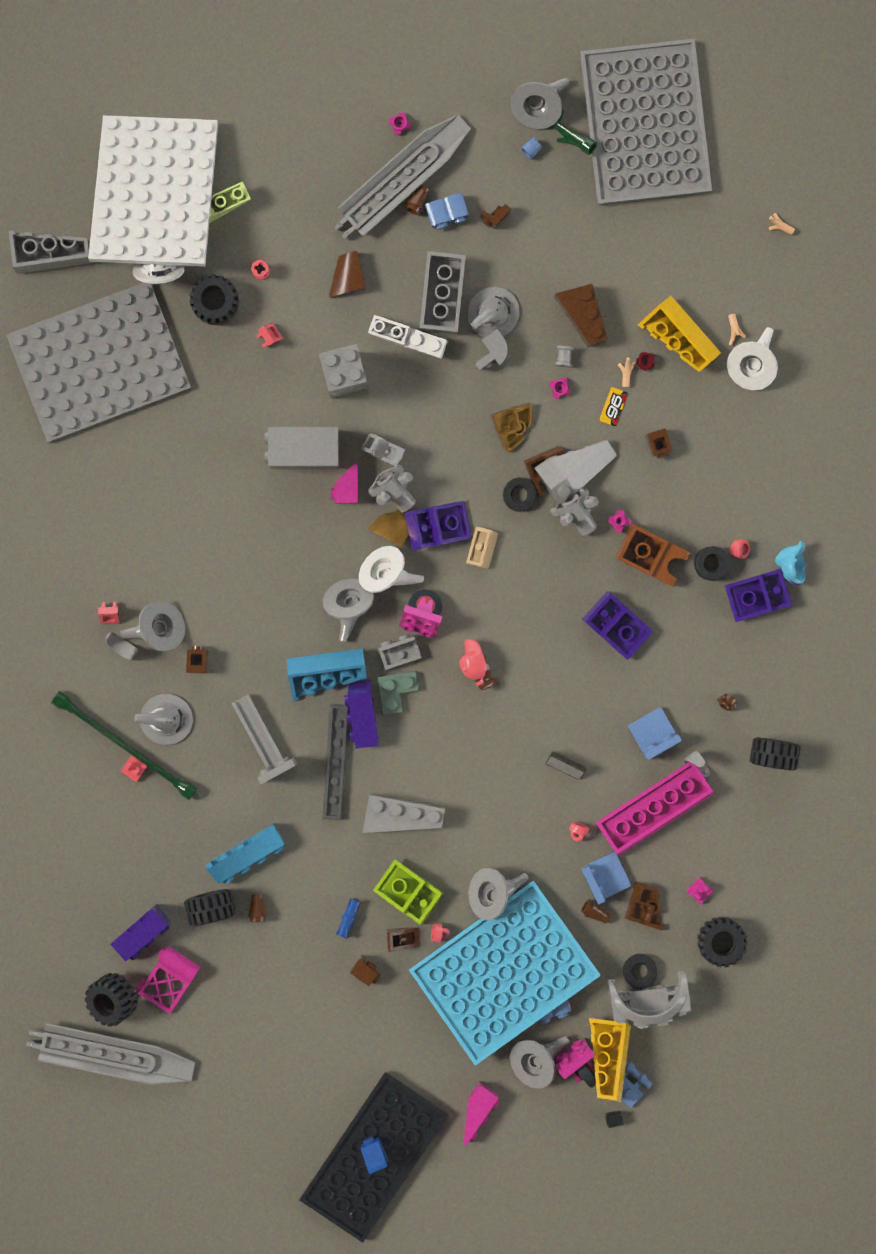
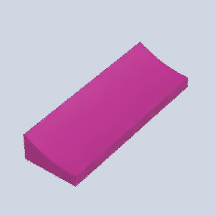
[596,762,715,857]

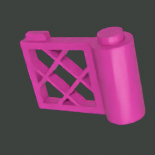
[137,946,201,1014]

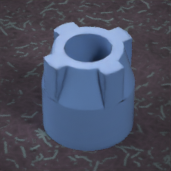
[521,138,542,159]

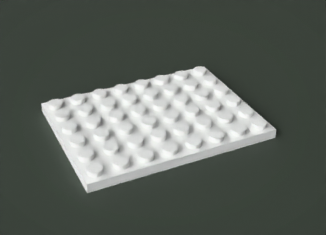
[88,115,218,267]

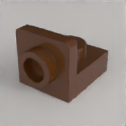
[481,204,511,229]

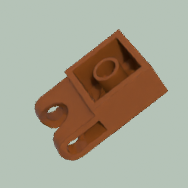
[615,524,691,587]

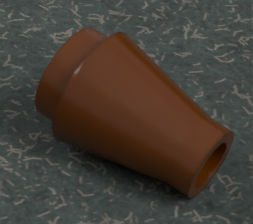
[406,185,430,216]
[248,895,267,922]
[581,899,611,924]

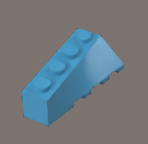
[287,648,367,701]
[205,823,285,885]

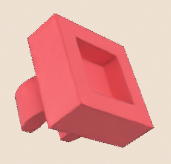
[256,323,283,347]
[98,602,120,624]
[121,755,148,782]

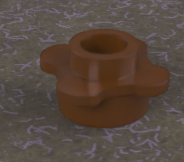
[717,693,737,711]

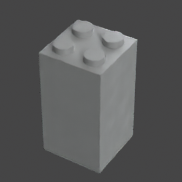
[319,344,368,398]
[265,427,339,468]

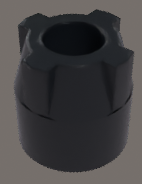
[605,1111,624,1128]

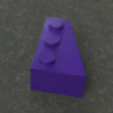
[344,679,379,749]
[110,904,171,962]

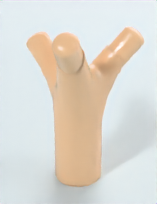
[769,213,795,235]
[728,314,746,346]
[618,357,636,387]

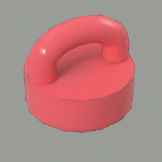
[730,539,750,559]
[569,821,589,842]
[431,923,450,943]

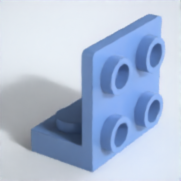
[628,707,682,760]
[580,852,631,905]

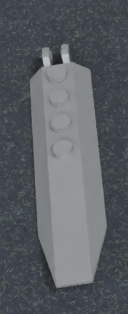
[334,115,471,240]
[26,1023,195,1085]

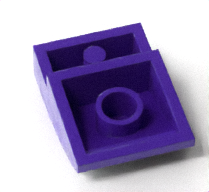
[405,501,472,551]
[725,569,792,622]
[582,591,653,660]

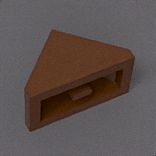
[387,928,418,952]

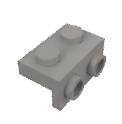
[378,634,422,670]

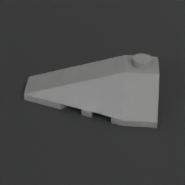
[535,440,617,504]

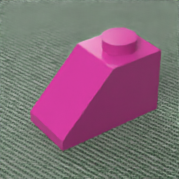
[331,464,358,504]

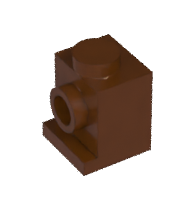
[645,428,672,459]
[186,646,208,674]
[350,955,381,986]

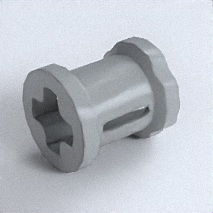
[555,346,574,367]

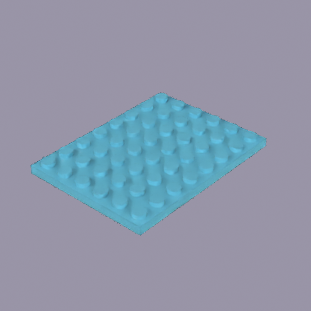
[409,881,601,1066]

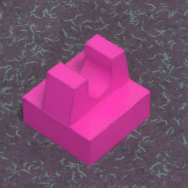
[686,877,713,905]

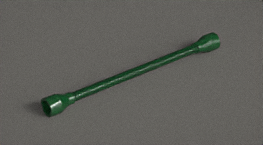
[51,691,198,800]

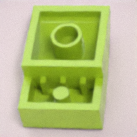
[373,859,445,925]

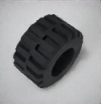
[189,274,239,325]
[749,737,801,771]
[184,889,236,926]
[697,917,748,968]
[85,973,138,1027]

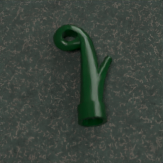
[552,108,597,155]

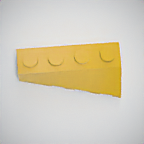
[638,295,721,372]
[589,1018,631,1102]

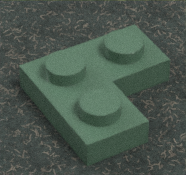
[378,671,418,715]

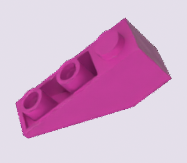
[463,1082,499,1145]

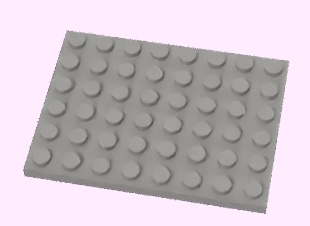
[580,38,712,205]
[6,282,191,443]

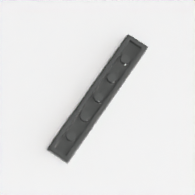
[322,704,349,820]

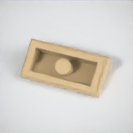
[466,526,498,569]

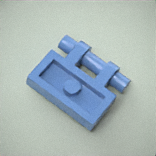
[621,1060,652,1108]

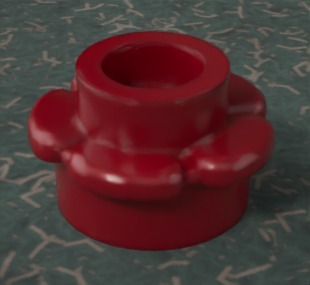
[636,352,655,371]

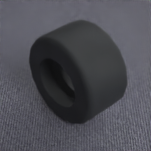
[694,546,730,581]

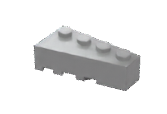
[8,230,93,274]
[362,794,445,833]

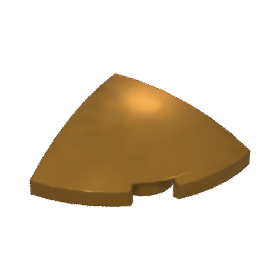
[491,403,532,452]
[368,510,410,548]

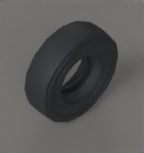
[503,477,537,512]
[623,954,657,988]

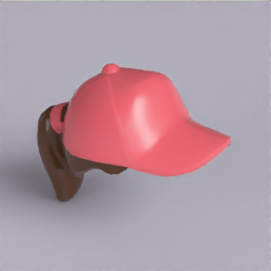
[459,639,500,690]

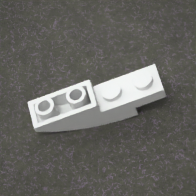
[368,315,448,359]

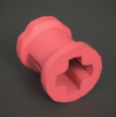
[251,260,270,280]

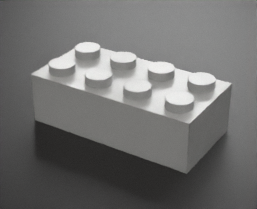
[419,251,466,335]

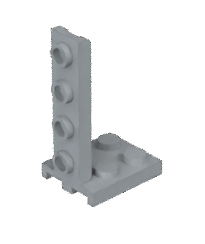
[232,694,297,784]

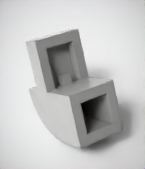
[474,328,508,370]
[361,432,405,467]

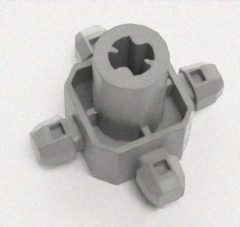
[368,464,416,513]
[551,487,599,536]

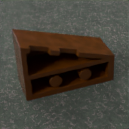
[554,284,608,347]

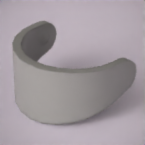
[105,632,138,660]
[683,750,710,777]

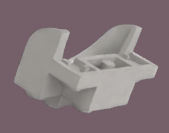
[608,970,691,1029]

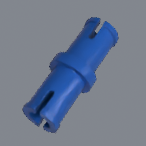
[336,898,361,939]

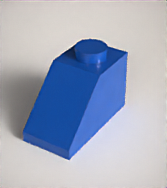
[361,1137,388,1174]

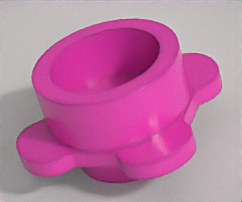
[389,112,411,135]
[549,377,571,399]
[608,510,631,533]

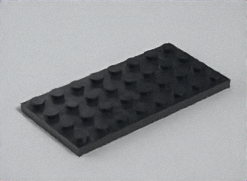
[299,1071,449,1243]

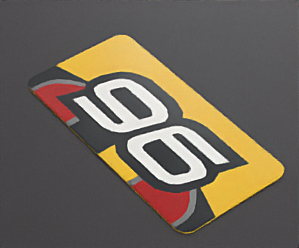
[599,387,628,426]

